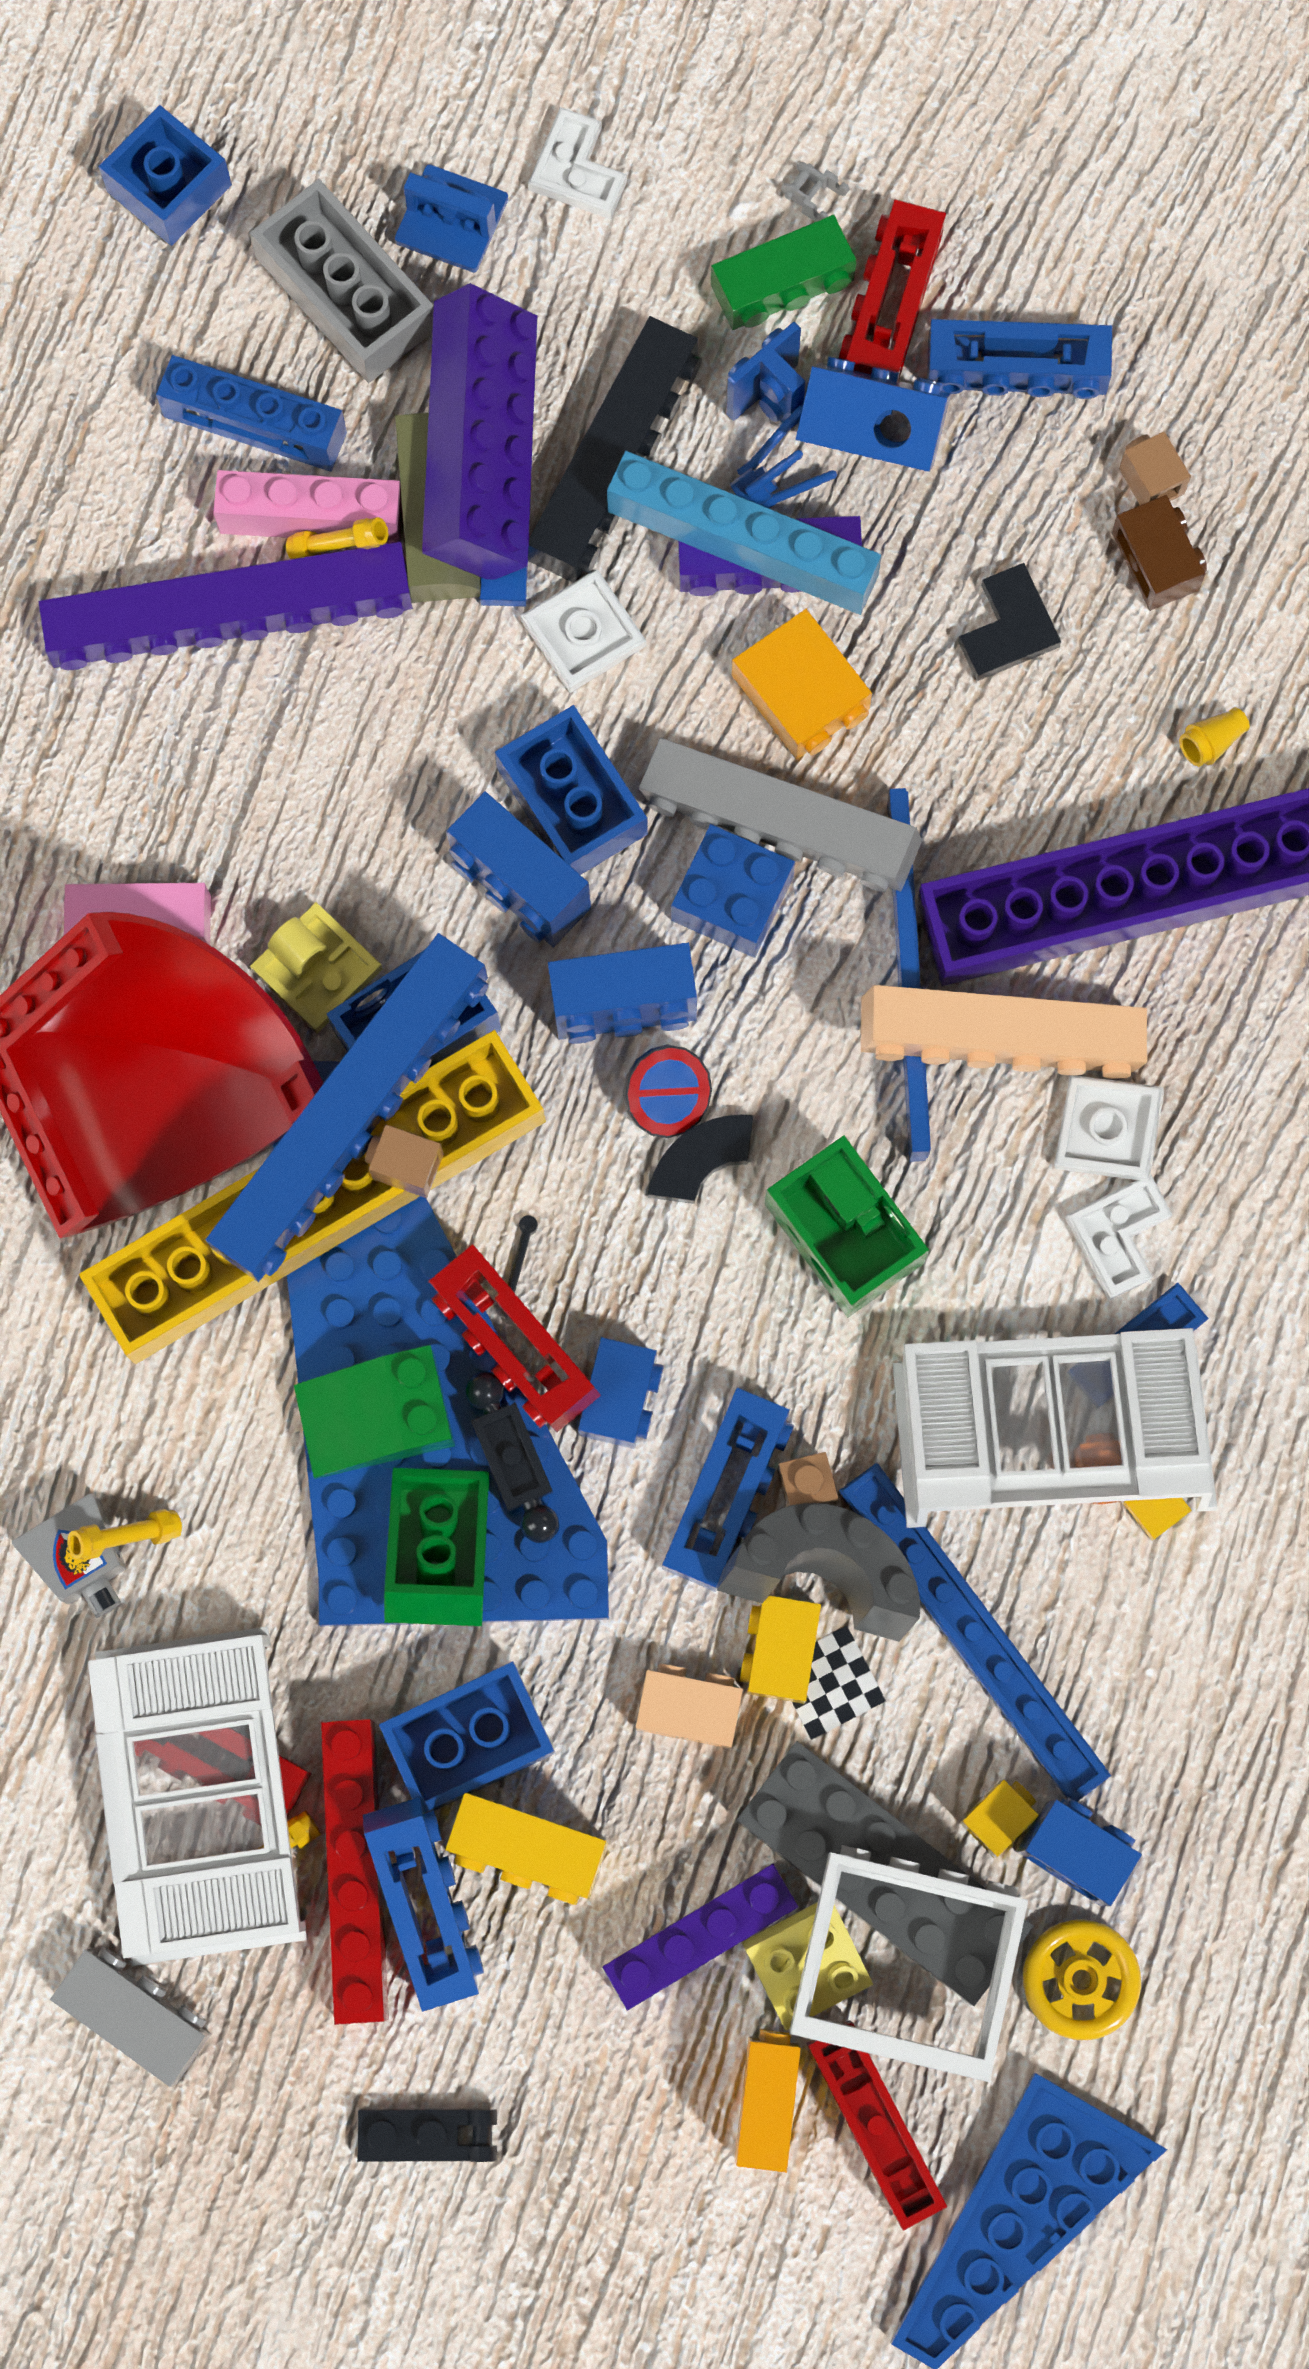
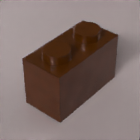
[1111,495,1207,611]

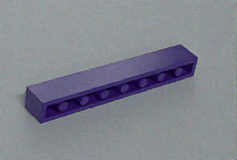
[38,542,413,670]

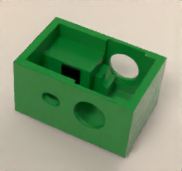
[765,1135,929,1318]

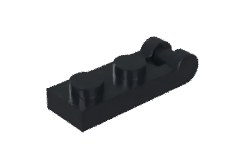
[357,2109,497,2162]

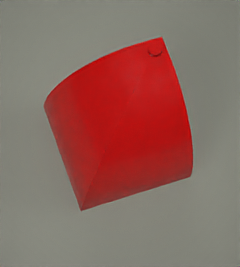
[0,912,324,1239]

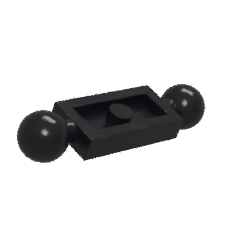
[465,1372,559,1543]

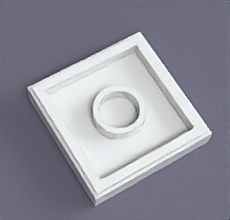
[520,569,647,693]
[1054,1075,1164,1182]

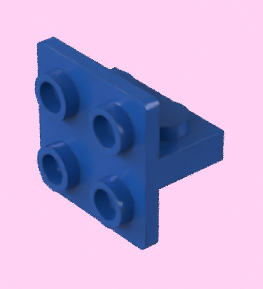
[395,164,508,273]
[726,321,806,429]

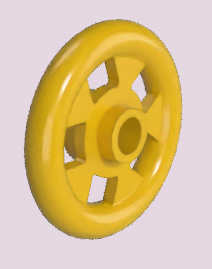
[1023,1919,1141,2041]

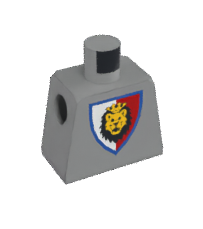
[11,1493,126,1618]

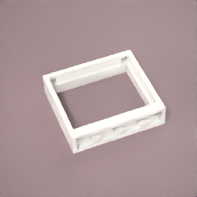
[789,1845,1028,2083]

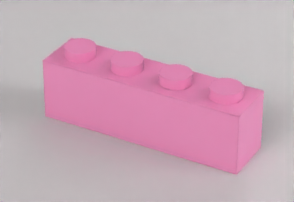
[213,470,403,544]

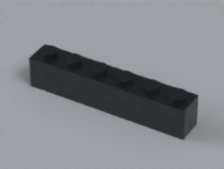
[528,316,702,583]

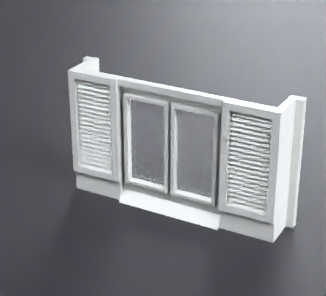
[893,1328,1217,1528]
[88,1627,308,1966]

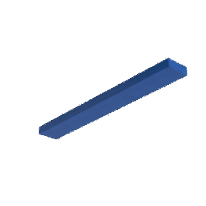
[887,788,931,1162]
[838,1463,1112,1802]

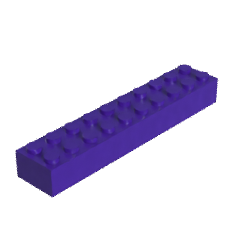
[917,788,1309,987]

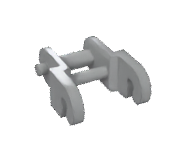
[781,162,850,222]

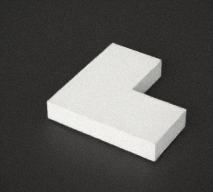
[528,107,627,219]
[1065,1174,1172,1301]

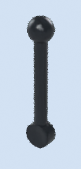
[499,1215,538,1306]

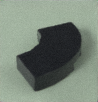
[648,1115,753,1204]

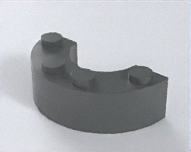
[717,1503,920,1642]

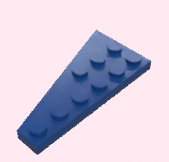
[890,2072,1168,2369]

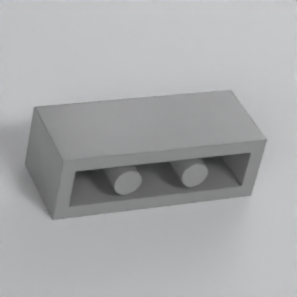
[50,1946,212,2087]

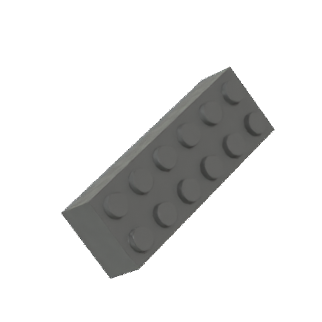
[736,1741,1034,2006]

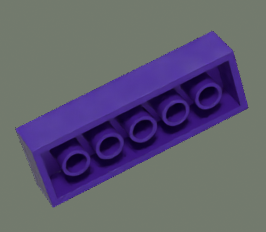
[422,283,538,580]

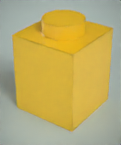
[959,1780,1039,1858]

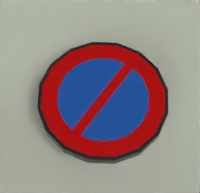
[623,1044,712,1138]

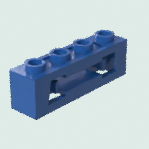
[927,319,1112,399]
[156,355,347,472]
[662,1388,794,1592]
[363,1797,484,2012]

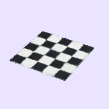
[792,1626,886,1740]

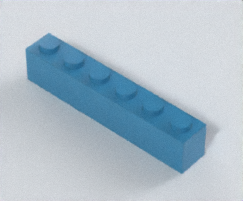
[607,451,882,615]

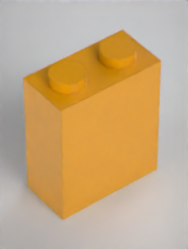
[731,608,872,760]
[735,2029,801,2173]

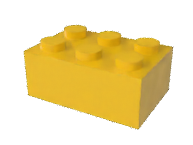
[445,1793,608,1905]

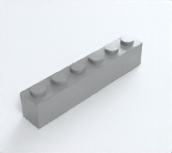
[639,738,922,892]

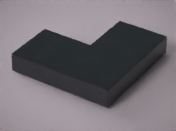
[958,563,1061,681]

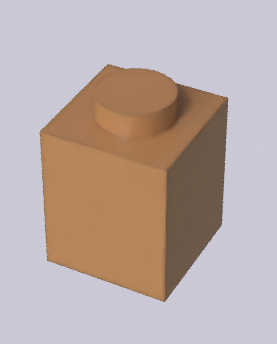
[1119,431,1191,505]
[365,1125,444,1198]
[777,1452,838,1507]

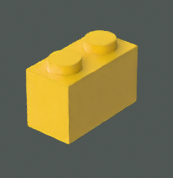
[739,1596,821,1704]

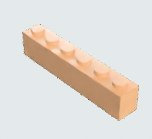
[861,985,1147,1079]

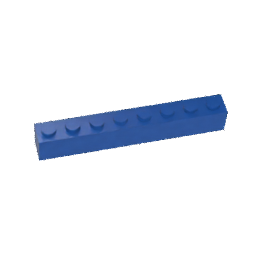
[205,933,489,1283]

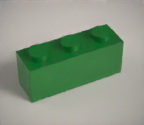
[711,214,856,331]

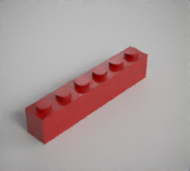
[321,1719,389,2025]

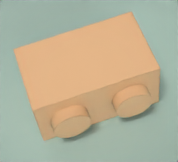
[636,1664,743,1749]

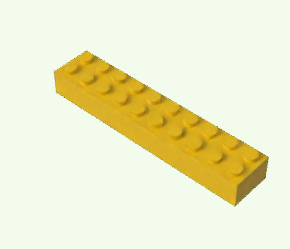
[79,1030,546,1365]

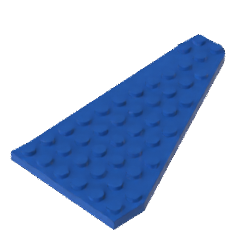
[273,1061,609,1627]

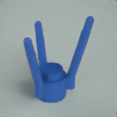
[730,405,837,509]

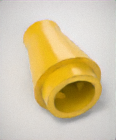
[1179,707,1250,767]

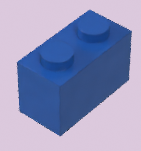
[578,1337,664,1449]

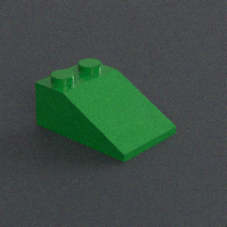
[294,1345,455,1479]
[384,1468,489,1626]

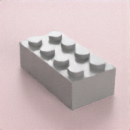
[249,179,434,384]

